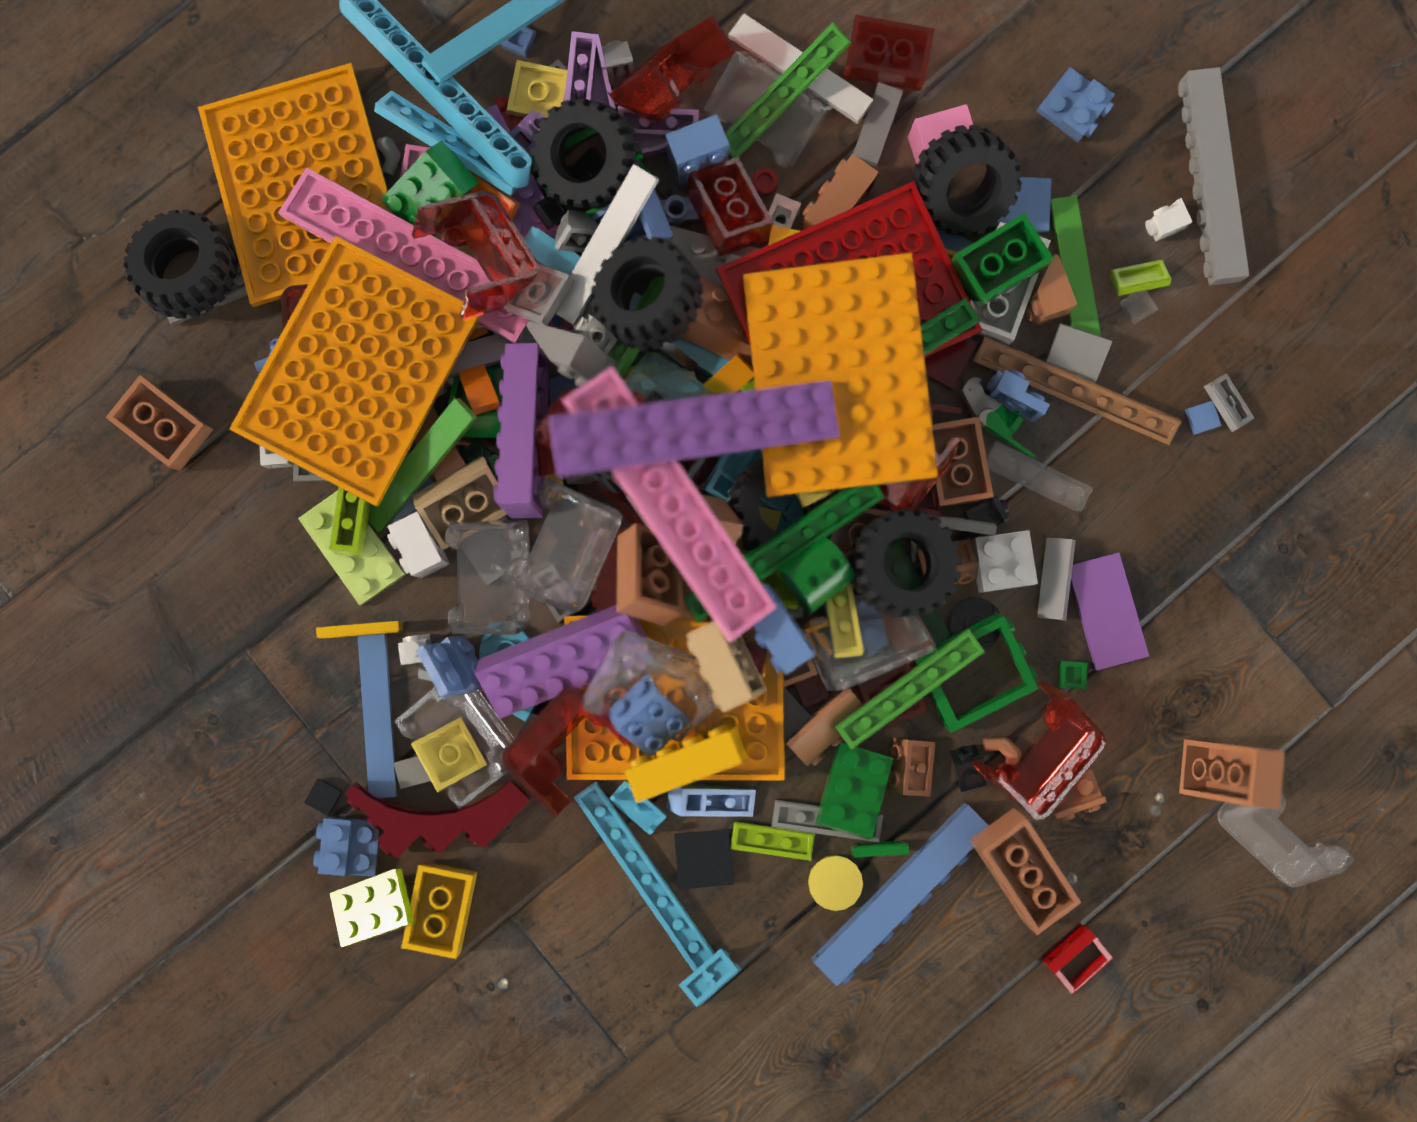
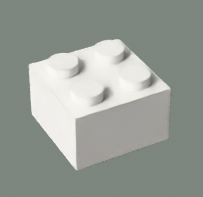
[387,511,450,579]
[970,530,1038,593]

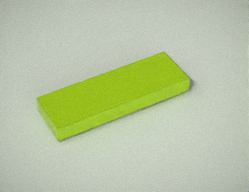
[730,821,815,861]

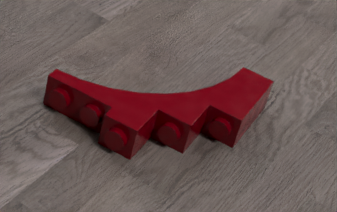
[345,778,531,858]

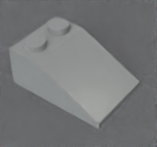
[526,321,617,388]

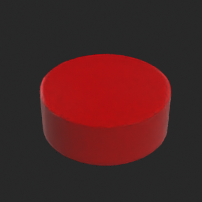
[752,168,778,197]

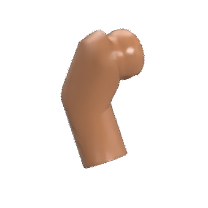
[983,737,1021,765]

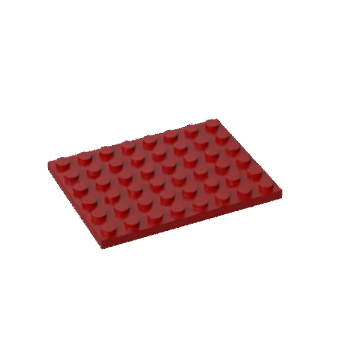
[715,181,983,358]

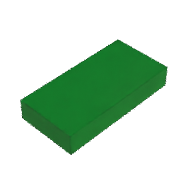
[851,840,909,858]

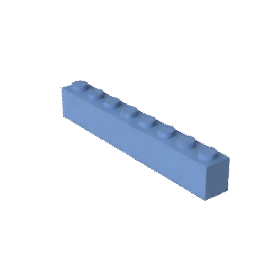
[812,803,989,986]

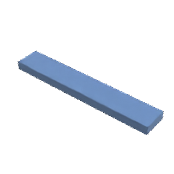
[358,634,398,798]

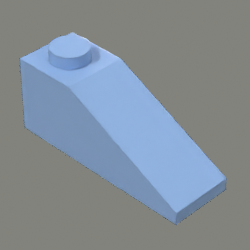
[666,782,756,817]

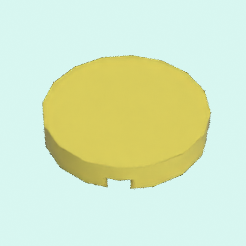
[808,855,863,911]

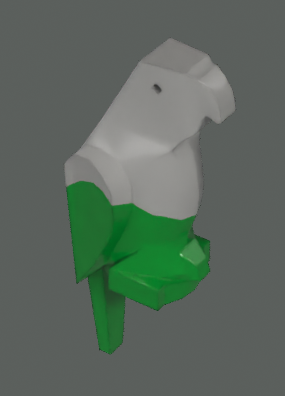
[959,377,1036,459]

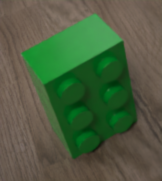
[381,140,479,233]
[951,213,1054,309]
[815,743,893,840]

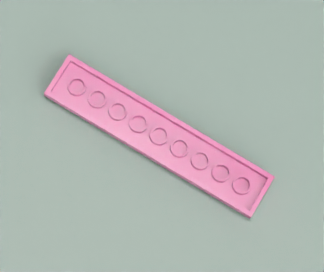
[278,167,530,344]
[563,366,777,641]

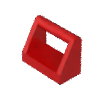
[1042,925,1113,995]

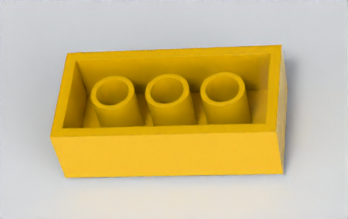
[624,724,748,803]

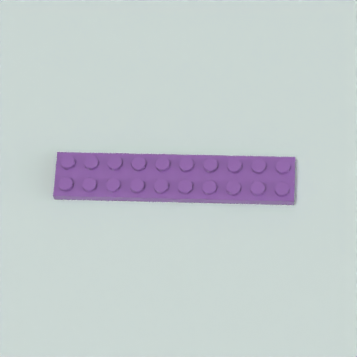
[548,380,840,477]

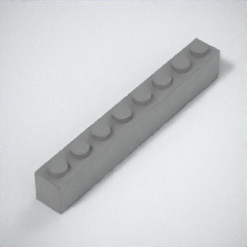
[1178,67,1249,286]

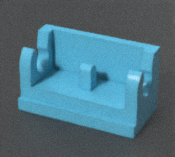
[609,780,667,835]
[679,948,742,1007]

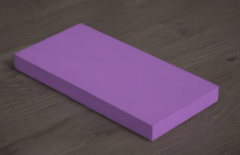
[1071,553,1149,670]

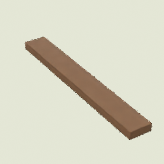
[973,335,1182,445]

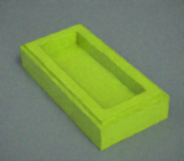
[1110,260,1171,296]

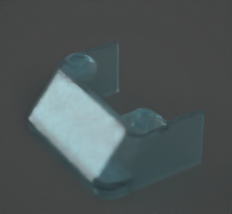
[623,351,716,479]

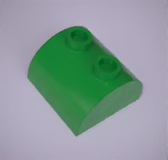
[776,537,855,615]

